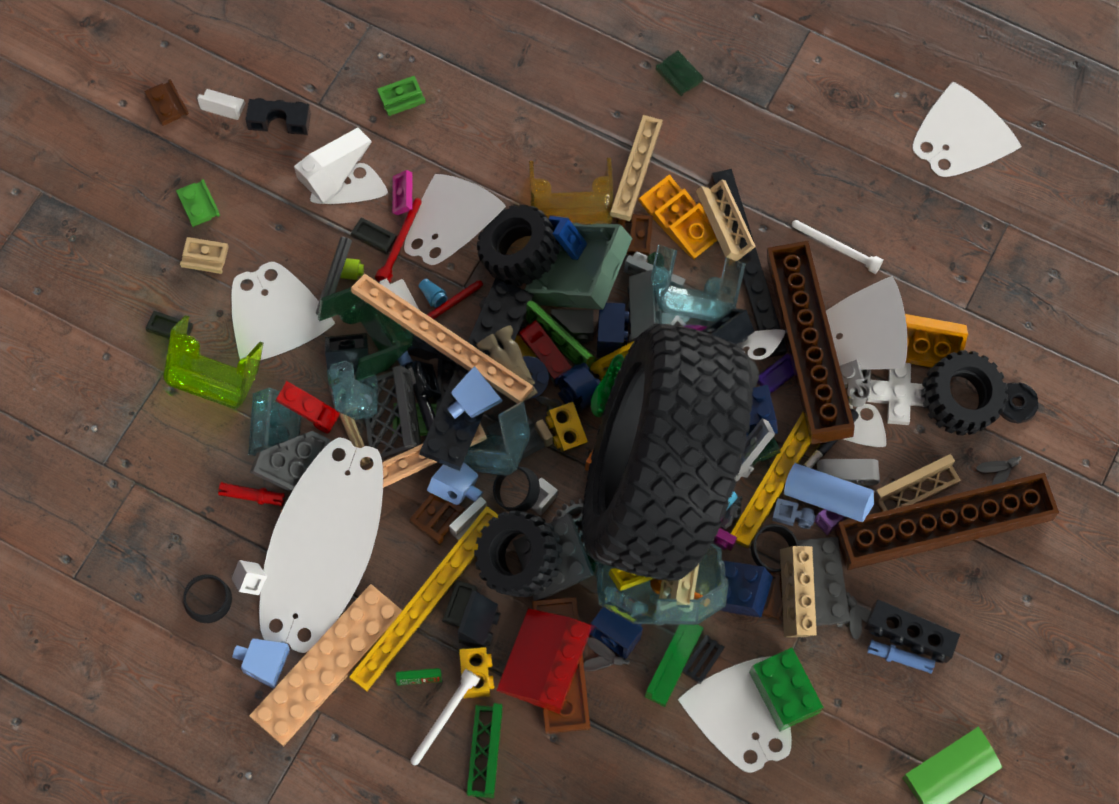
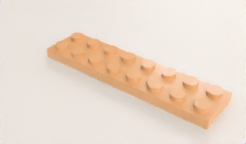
[249,584,403,746]

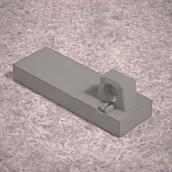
[623,251,686,296]
[735,419,775,482]

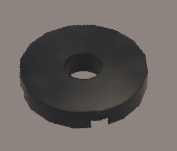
[1000,382,1039,424]

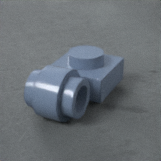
[772,498,816,529]

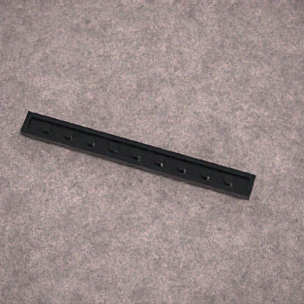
[711,169,787,358]

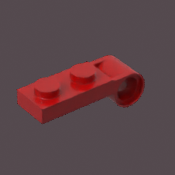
[518,320,571,380]
[275,381,340,433]

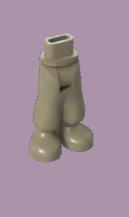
[476,325,538,401]

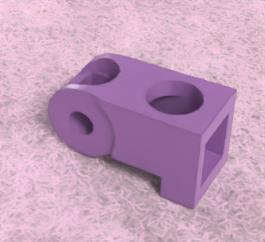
[814,509,847,535]

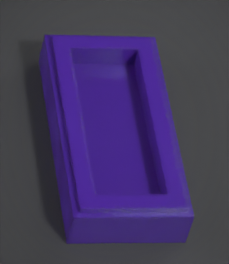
[757,353,795,394]

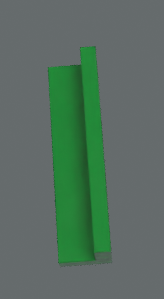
[645,613,703,707]
[467,703,503,798]

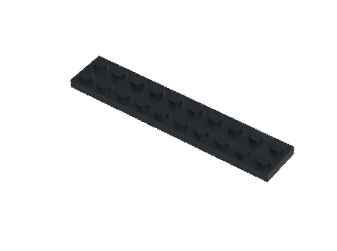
[419,278,534,471]

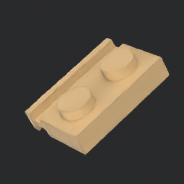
[180,237,229,274]

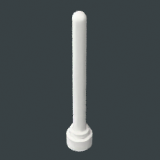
[792,220,883,274]
[410,669,480,765]

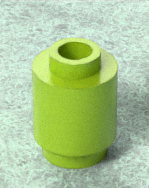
[340,258,364,280]

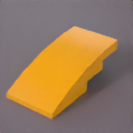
[638,174,718,260]

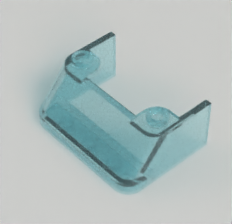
[651,245,746,321]
[437,402,531,475]

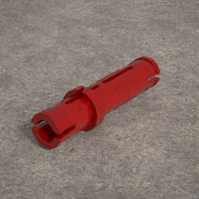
[218,482,285,507]

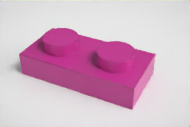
[392,170,413,216]

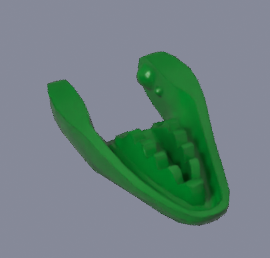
[591,354,624,417]

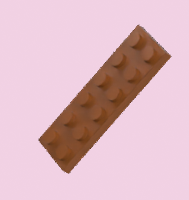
[532,597,591,734]

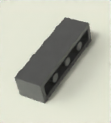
[627,270,662,342]

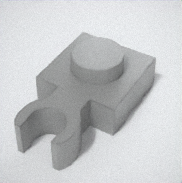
[840,360,864,400]

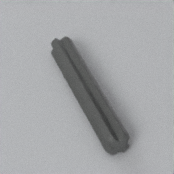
[316,237,352,317]

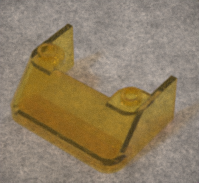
[529,158,613,225]

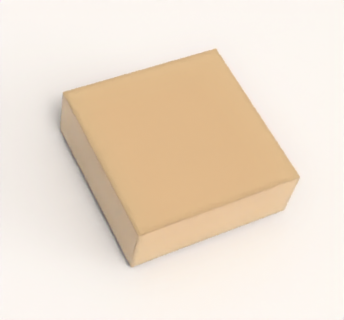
[535,419,553,447]

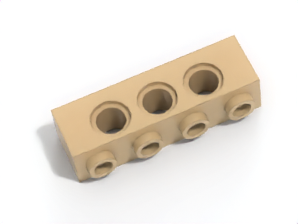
[780,546,817,637]

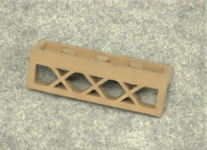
[696,180,756,261]
[874,454,961,512]
[658,564,699,611]

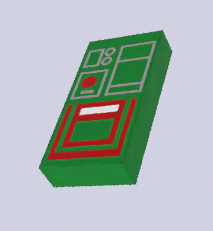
[396,668,442,686]

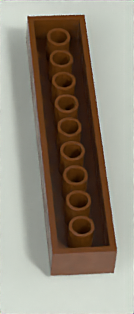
[767,241,855,445]
[835,473,1059,571]

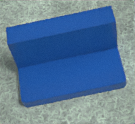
[549,216,587,260]

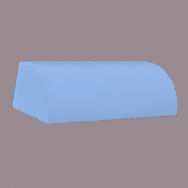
[784,463,874,523]

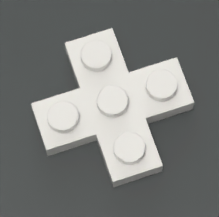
[867,363,925,425]

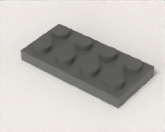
[797,537,850,626]

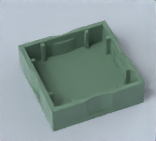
[525,223,632,310]

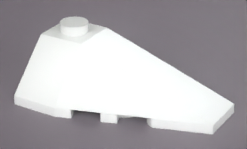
[294,128,371,204]

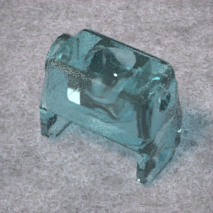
[327,361,378,420]

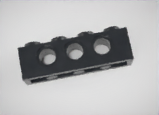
[865,600,960,663]

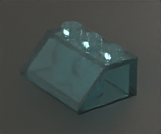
[248,388,301,456]

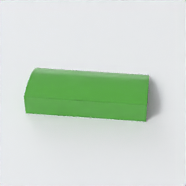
[526,301,597,371]
[902,727,1002,804]

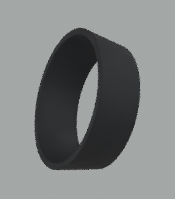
[493,466,540,512]
[751,524,799,572]
[183,574,232,623]

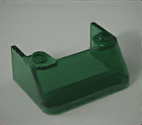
[318,288,413,382]

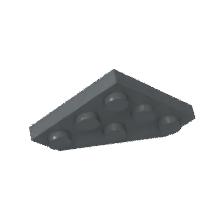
[250,431,330,492]

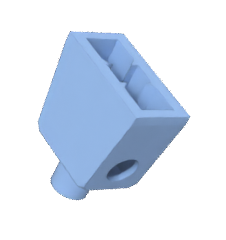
[447,366,503,419]
[427,462,483,505]
[233,639,290,689]

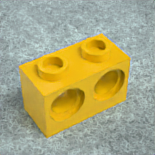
[545,402,588,452]
[459,647,494,699]

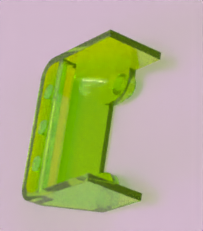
[164,315,264,409]

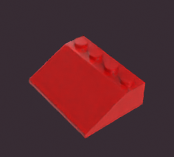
[497,608,591,714]

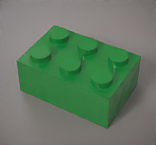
[749,648,823,732]

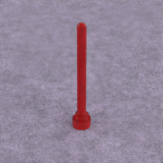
[375,198,422,283]
[397,280,483,343]

